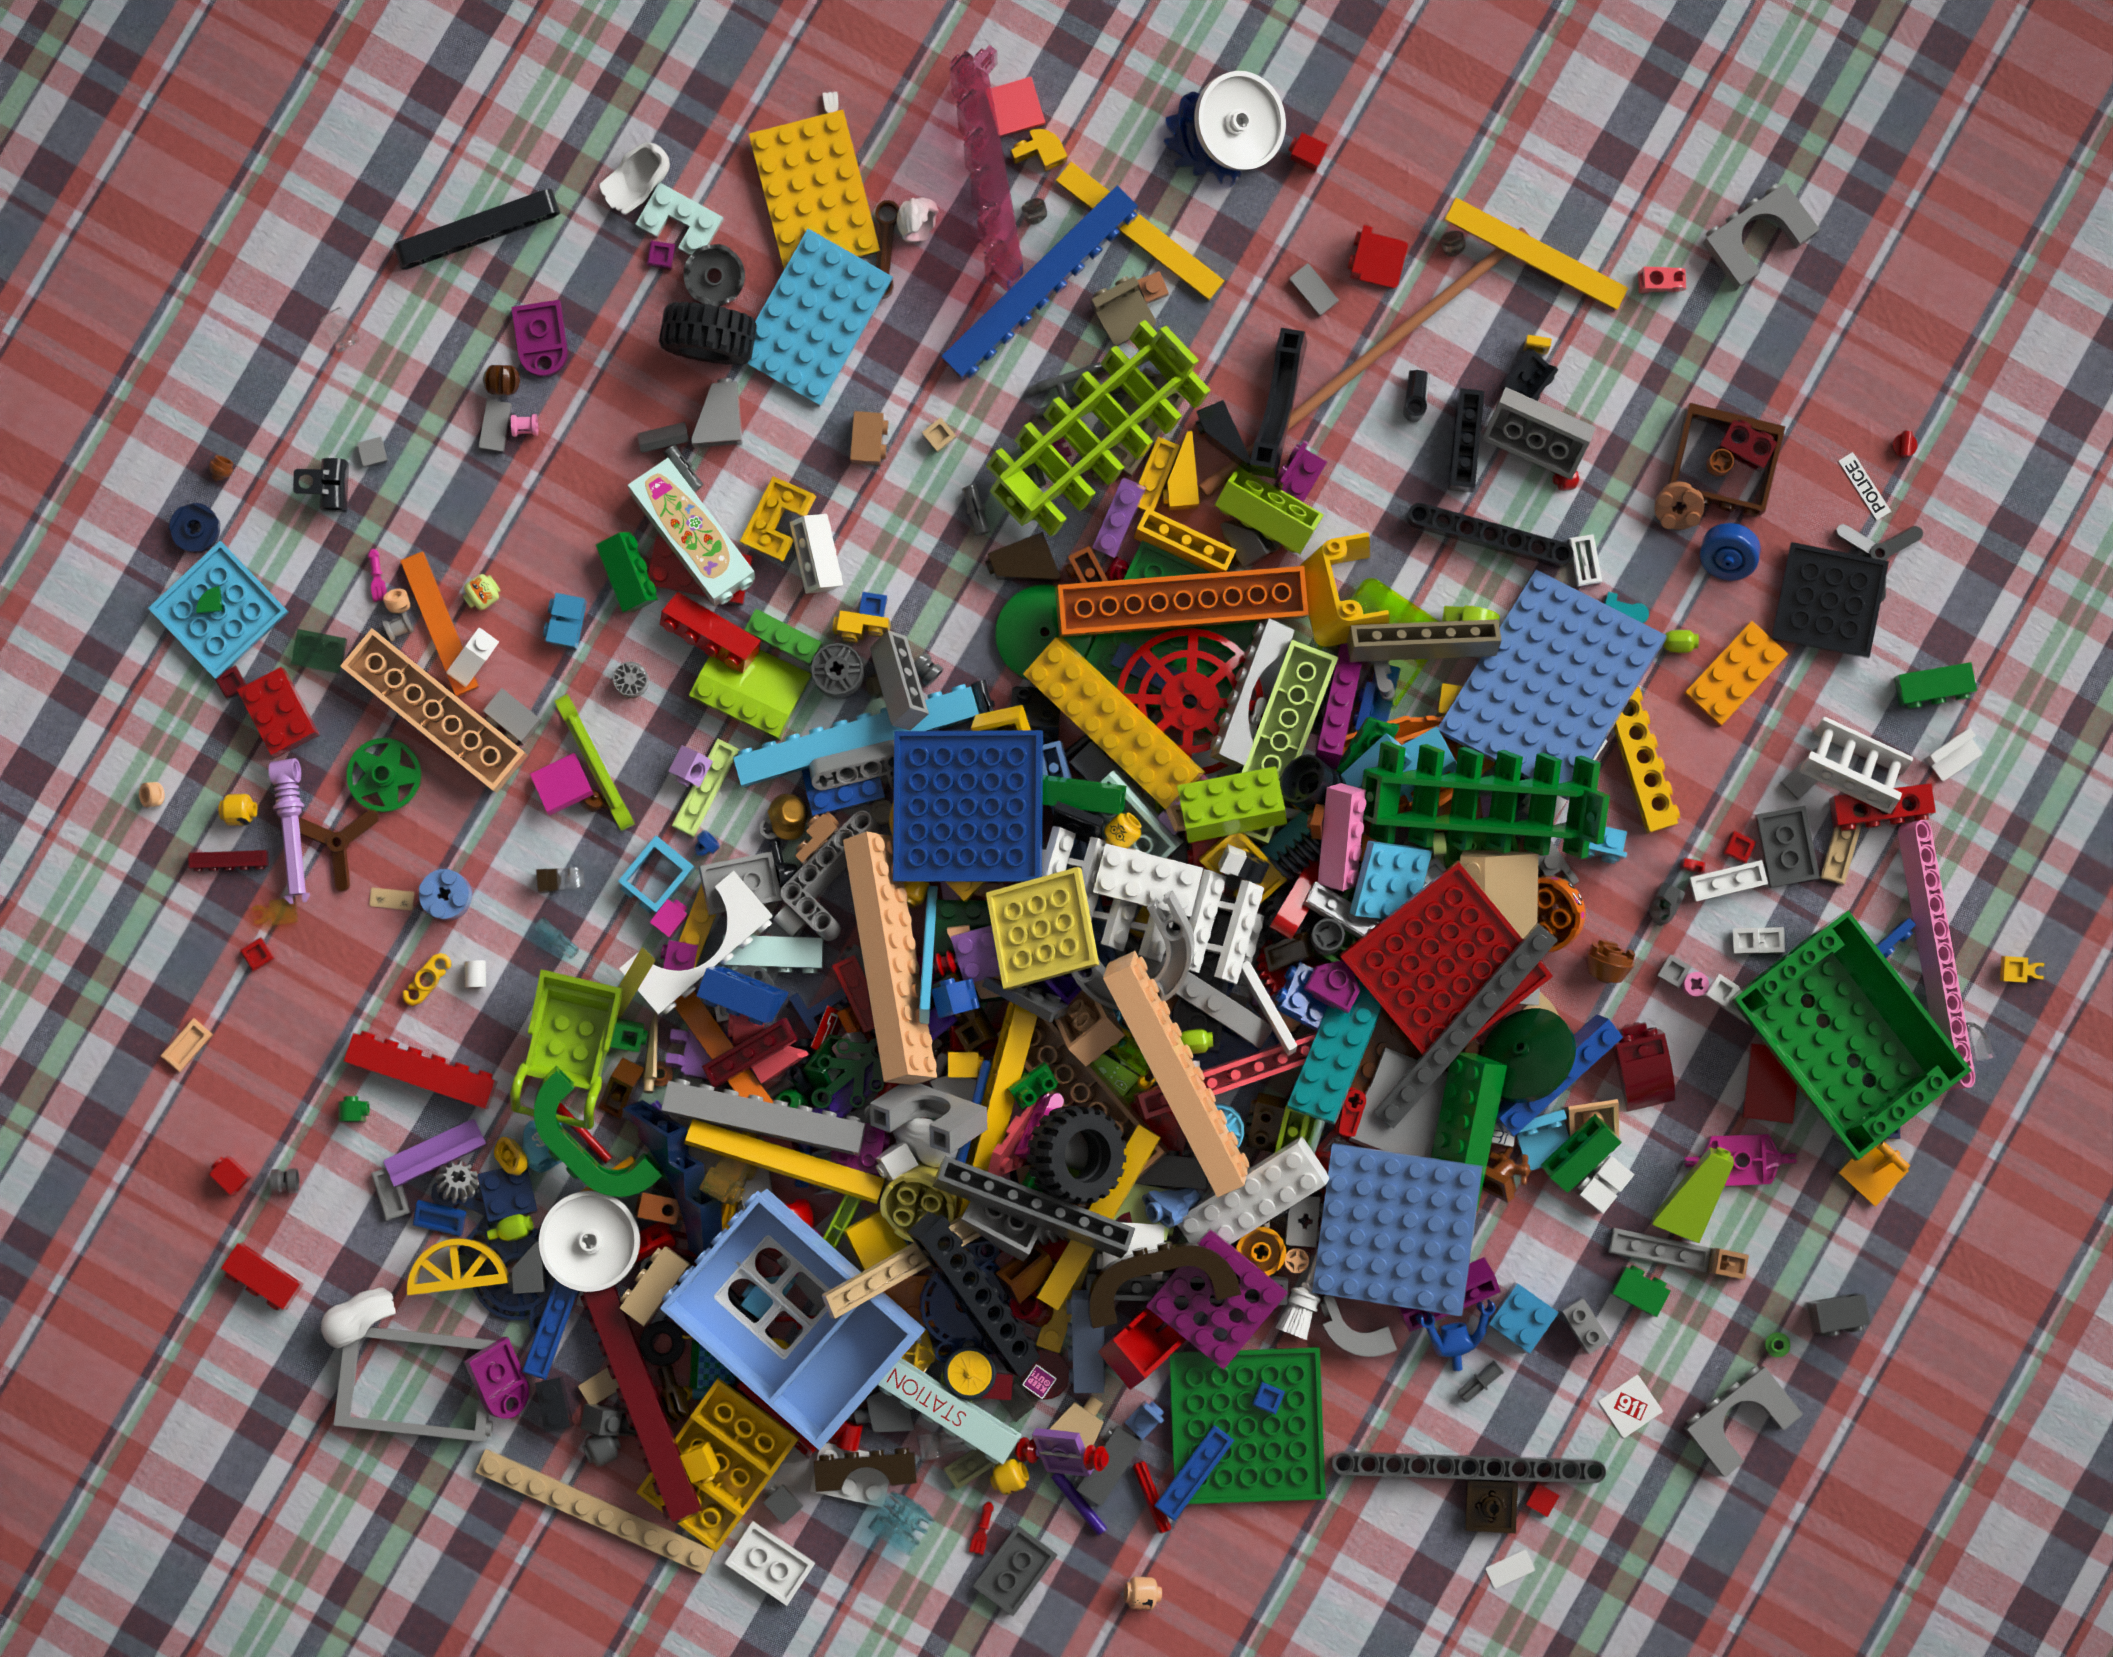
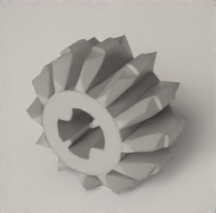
[436,1160,479,1204]

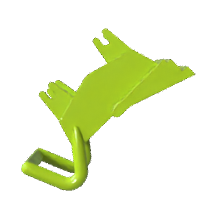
[510,969,622,1129]

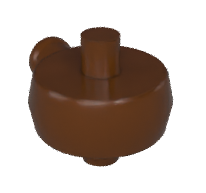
[580,789,610,812]

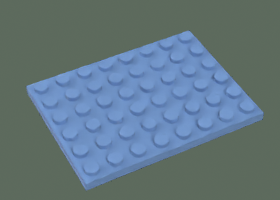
[1438,570,1667,800]

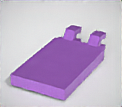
[665,1029,759,1081]

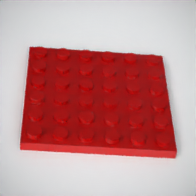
[1340,861,1553,1055]

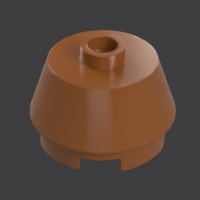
[1587,940,1635,983]

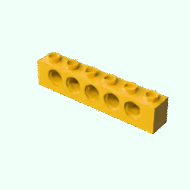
[1613,686,1680,834]

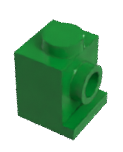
[610,1017,648,1052]

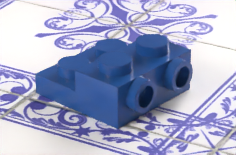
[1276,962,1328,1032]

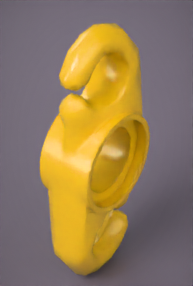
[402,953,451,1006]

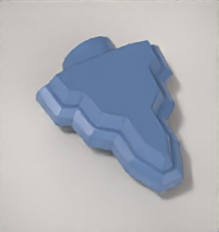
[1142,1188,1201,1229]

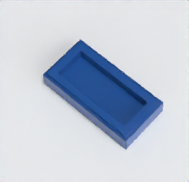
[413,1200,467,1237]

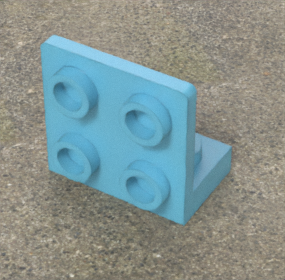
[1587,827,1627,864]
[1516,1109,1569,1171]

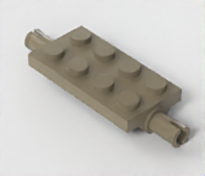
[1091,368,1185,486]

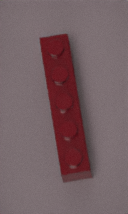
[188,850,269,872]

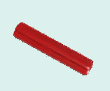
[1133,1461,1171,1534]

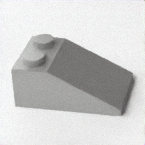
[961,1201,1042,1262]

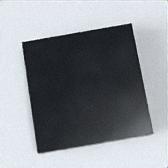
[1052,801,1104,844]

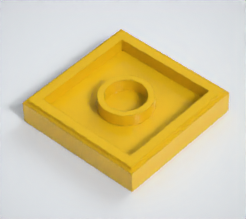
[843,1209,907,1271]

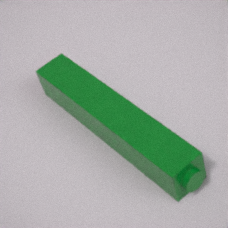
[1043,775,1127,815]

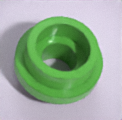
[1765,1332,1791,1357]

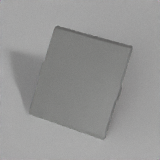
[1349,1047,1448,1158]

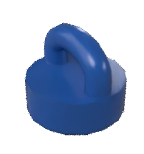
[695,830,720,856]

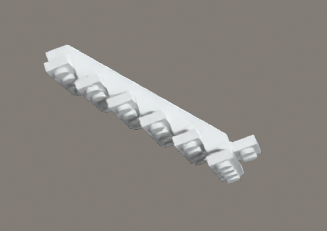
[1021,826,1264,984]

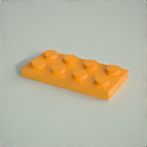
[1684,621,1788,726]

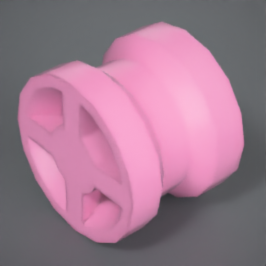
[1681,972,1709,997]

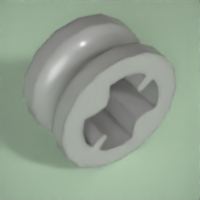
[759,817,778,840]

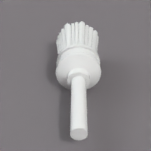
[1275,1249,1321,1340]

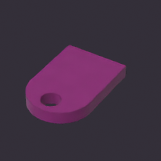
[511,300,568,377]
[464,1336,529,1419]

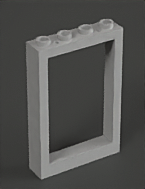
[334,1326,497,1442]

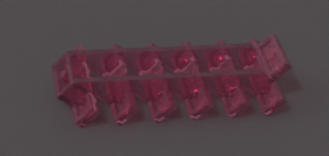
[949,45,1023,292]

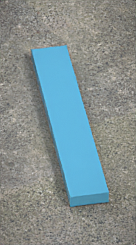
[919,886,938,1024]

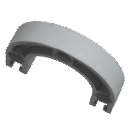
[1071,890,1195,1010]

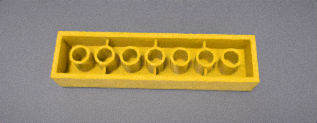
[1023,637,1205,810]

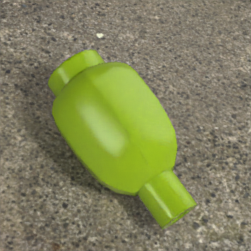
[1662,630,1699,653]
[1180,1029,1213,1054]
[487,1214,534,1241]

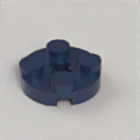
[169,503,221,553]

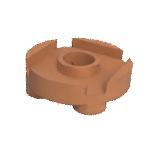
[1654,482,1704,530]

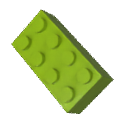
[1215,466,1324,554]
[1177,766,1287,843]

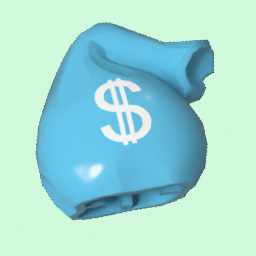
[522,1120,562,1173]

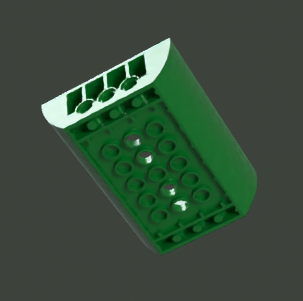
[1731,910,1972,1161]

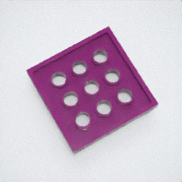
[1146,1228,1288,1370]

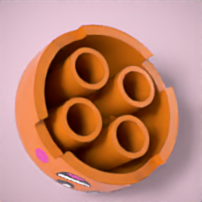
[1537,876,1586,952]

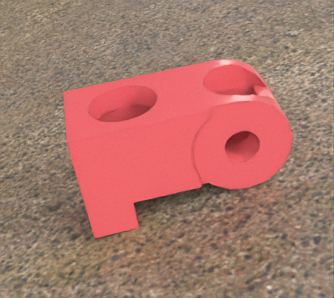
[1638,266,1686,294]

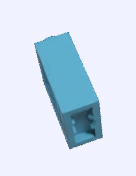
[618,835,696,914]

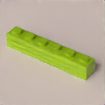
[823,1194,862,1249]

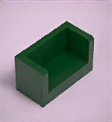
[803,1034,845,1090]

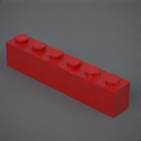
[344,1030,498,1109]

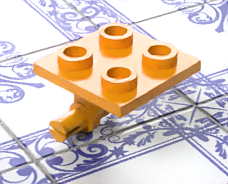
[1838,1141,1910,1207]

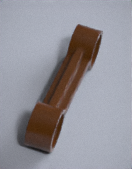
[875,200,899,299]

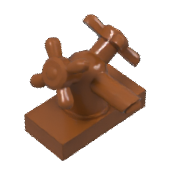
[1482,1146,1531,1203]

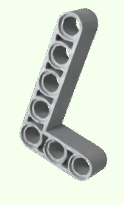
[780,811,880,941]

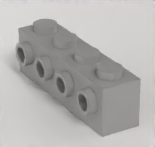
[870,630,929,731]

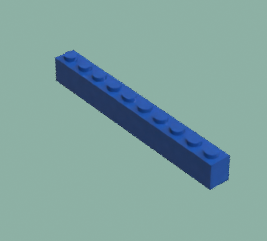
[941,185,1138,380]

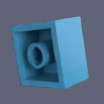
[1488,1283,1559,1354]

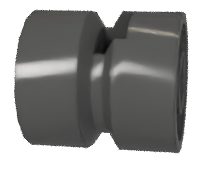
[1310,919,1345,956]

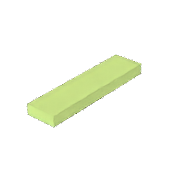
[672,738,740,837]

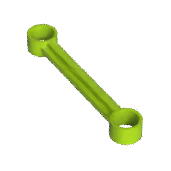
[554,693,635,831]

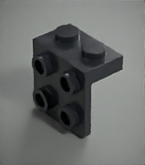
[1011,686,1060,745]

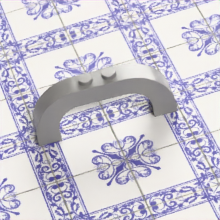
[1142,956,1273,1050]

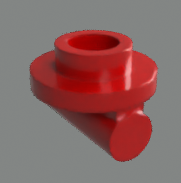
[1892,431,1918,458]

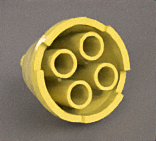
[880,1160,956,1242]

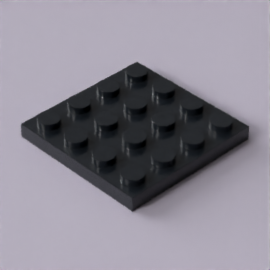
[1771,542,1889,659]

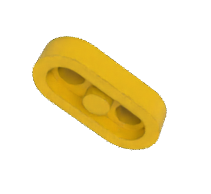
[494,1137,528,1176]

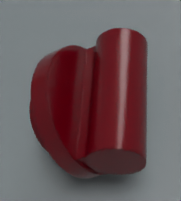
[1105,556,1129,581]

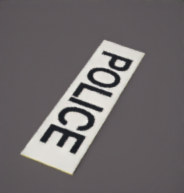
[1839,452,1891,520]

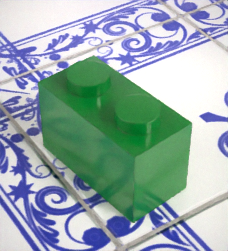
[1610,1265,1671,1317]

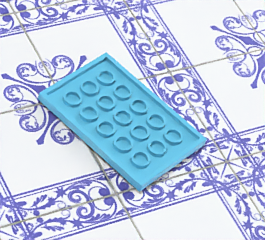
[747,229,894,406]

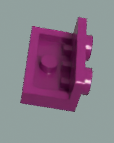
[660,940,698,971]

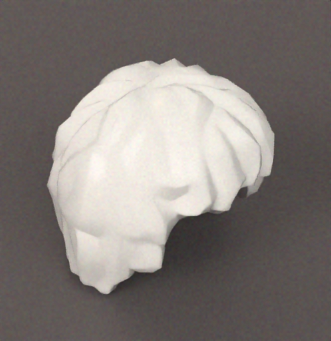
[896,197,939,243]

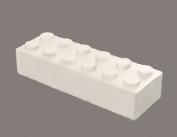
[1177,1136,1329,1244]

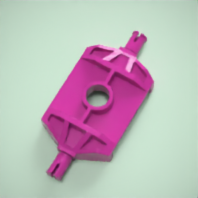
[1684,1134,1797,1186]

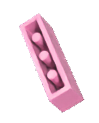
[1318,783,1366,891]

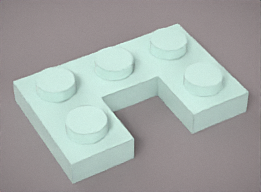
[635,183,724,256]

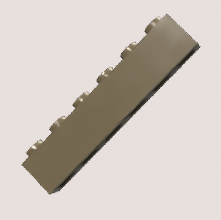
[1347,619,1502,662]

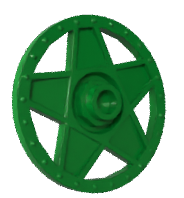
[346,738,421,812]

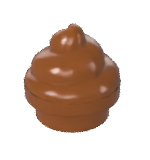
[209,455,234,482]

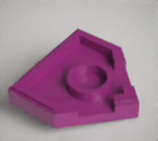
[1304,959,1360,1014]

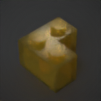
[699,1156,758,1205]

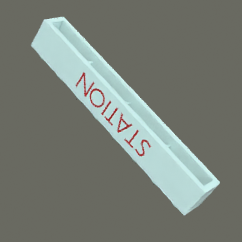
[878,1358,1022,1464]

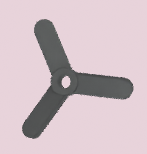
[1835,524,1923,602]

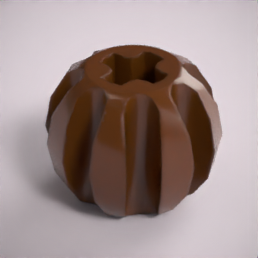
[483,365,520,395]

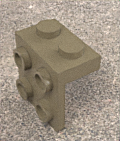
[1091,276,1156,346]

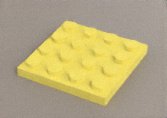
[986,867,1099,990]

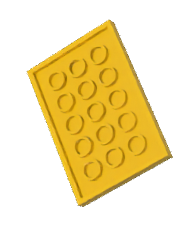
[749,109,880,269]

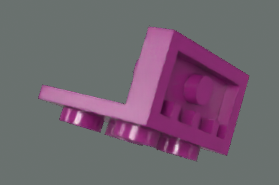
[1275,440,1327,502]

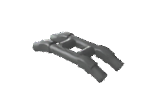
[1028,362,1121,419]

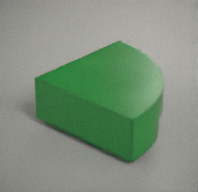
[196,586,223,614]

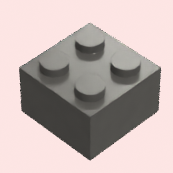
[1807,1293,1871,1337]

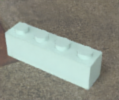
[723,935,824,974]

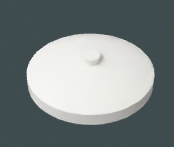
[1194,71,1286,171]
[539,1191,640,1292]

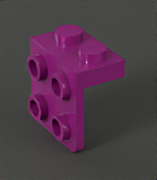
[830,1122,890,1177]

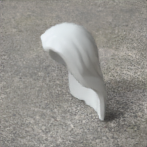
[599,142,670,215]
[893,1118,959,1168]
[321,1288,396,1349]

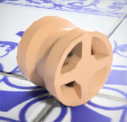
[1284,1248,1309,1273]

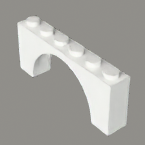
[619,871,773,1015]

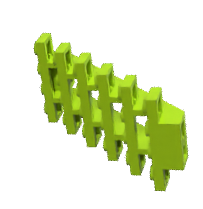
[986,320,1211,537]

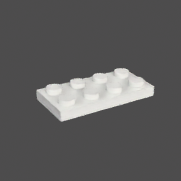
[1093,843,1203,918]

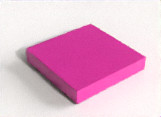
[530,752,594,816]

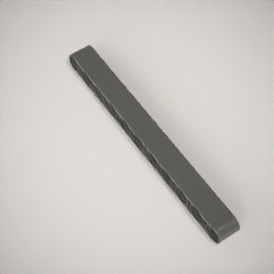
[1331,1451,1606,1483]

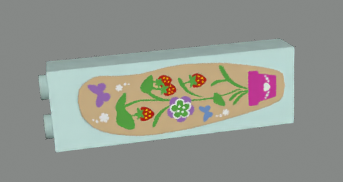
[628,458,755,607]

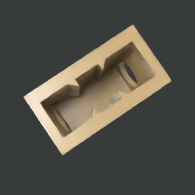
[1049,1395,1104,1449]

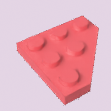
[988,1092,1048,1176]

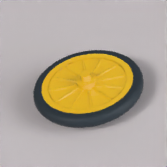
[943,1346,996,1400]

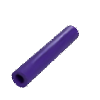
[1050,1473,1107,1536]

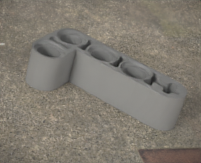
[809,740,894,790]

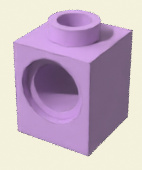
[668,745,713,787]

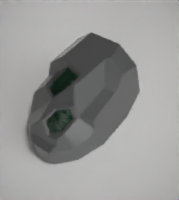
[1650,883,1685,926]

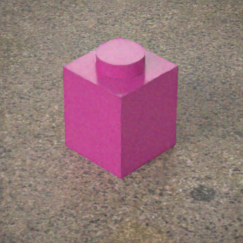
[650,899,689,938]

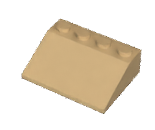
[1460,850,1539,938]

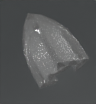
[1966,1022,1995,1062]

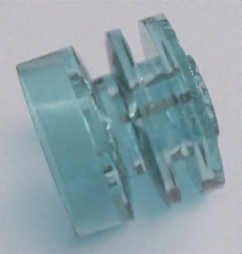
[868,1491,935,1556]

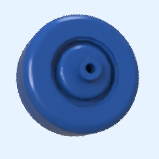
[1700,523,1761,581]

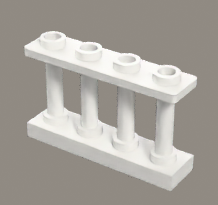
[1800,717,1913,814]

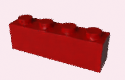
[659,591,761,674]

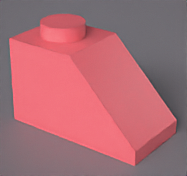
[751,1046,809,1084]

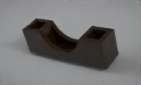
[813,1447,917,1492]

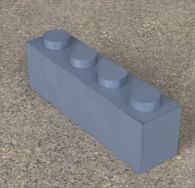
[1067,1290,1105,1393]

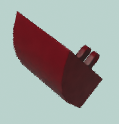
[1613,1022,1675,1112]

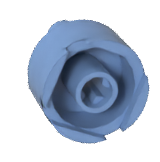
[419,869,473,921]

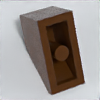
[598,1058,645,1119]

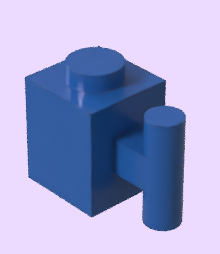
[931,978,980,1018]

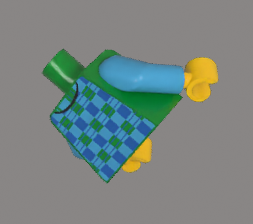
[682,1335,736,1401]

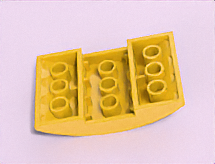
[636,1378,799,1552]

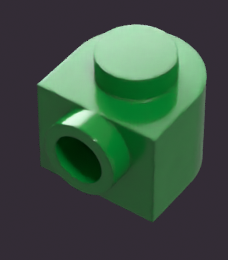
[338,1096,370,1122]

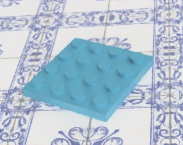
[148,540,289,679]

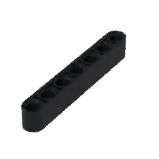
[393,189,561,270]
[1407,503,1574,568]

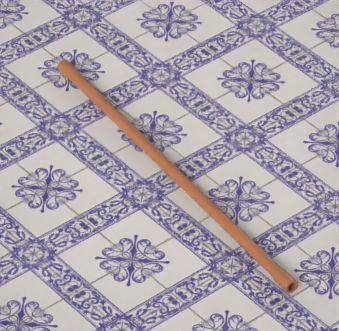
[1199,227,1529,497]

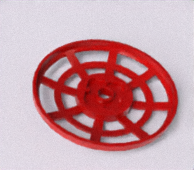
[1117,628,1264,775]

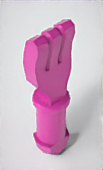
[368,549,387,602]

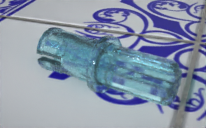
[534,917,579,959]

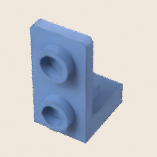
[1124,1401,1164,1440]

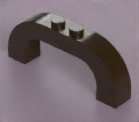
[1088,1241,1241,1329]

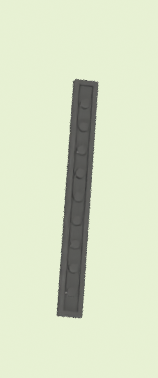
[1374,922,1558,1129]

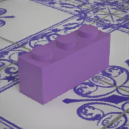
[1092,478,1147,558]

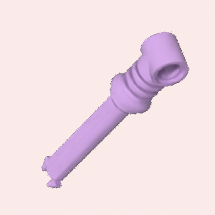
[269,758,310,904]

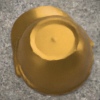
[767,794,808,840]

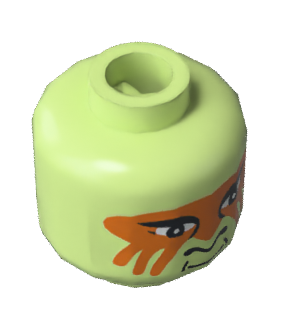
[463,574,501,610]

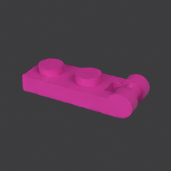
[1014,1093,1064,1159]

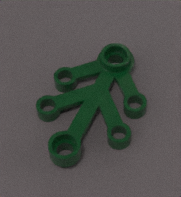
[811,1037,884,1108]

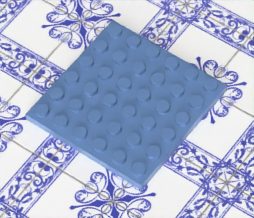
[1312,1143,1483,1316]

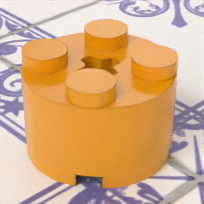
[1234,1226,1286,1276]

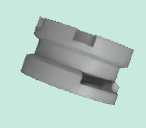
[613,661,649,698]

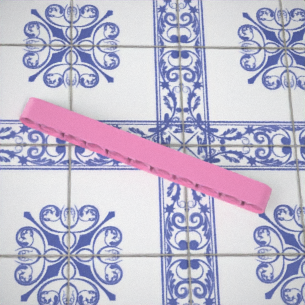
[1898,820,1975,1090]

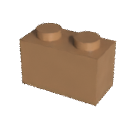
[850,411,889,466]

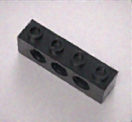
[1448,388,1485,493]

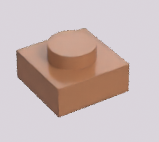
[1137,271,1169,304]

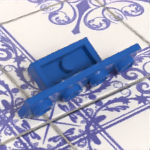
[1353,665,1401,731]

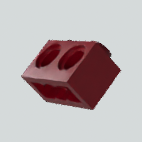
[1716,419,1778,473]

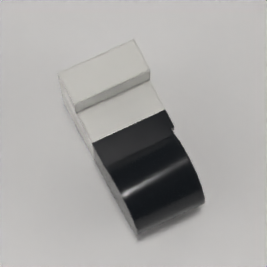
[1218,844,1270,884]

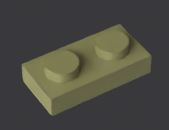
[944,1448,996,1490]

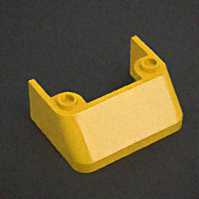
[1300,532,1389,647]

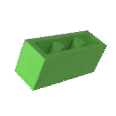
[745,609,823,667]

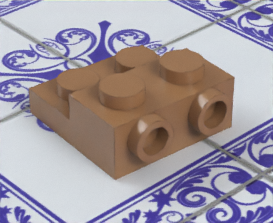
[795,811,839,865]

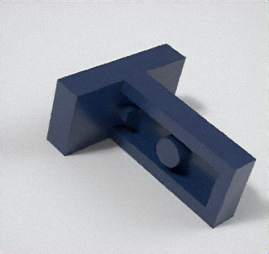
[789,988,849,1038]

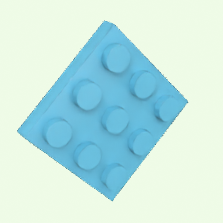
[1349,841,1432,919]

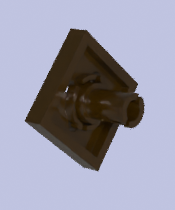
[1465,1480,1518,1534]

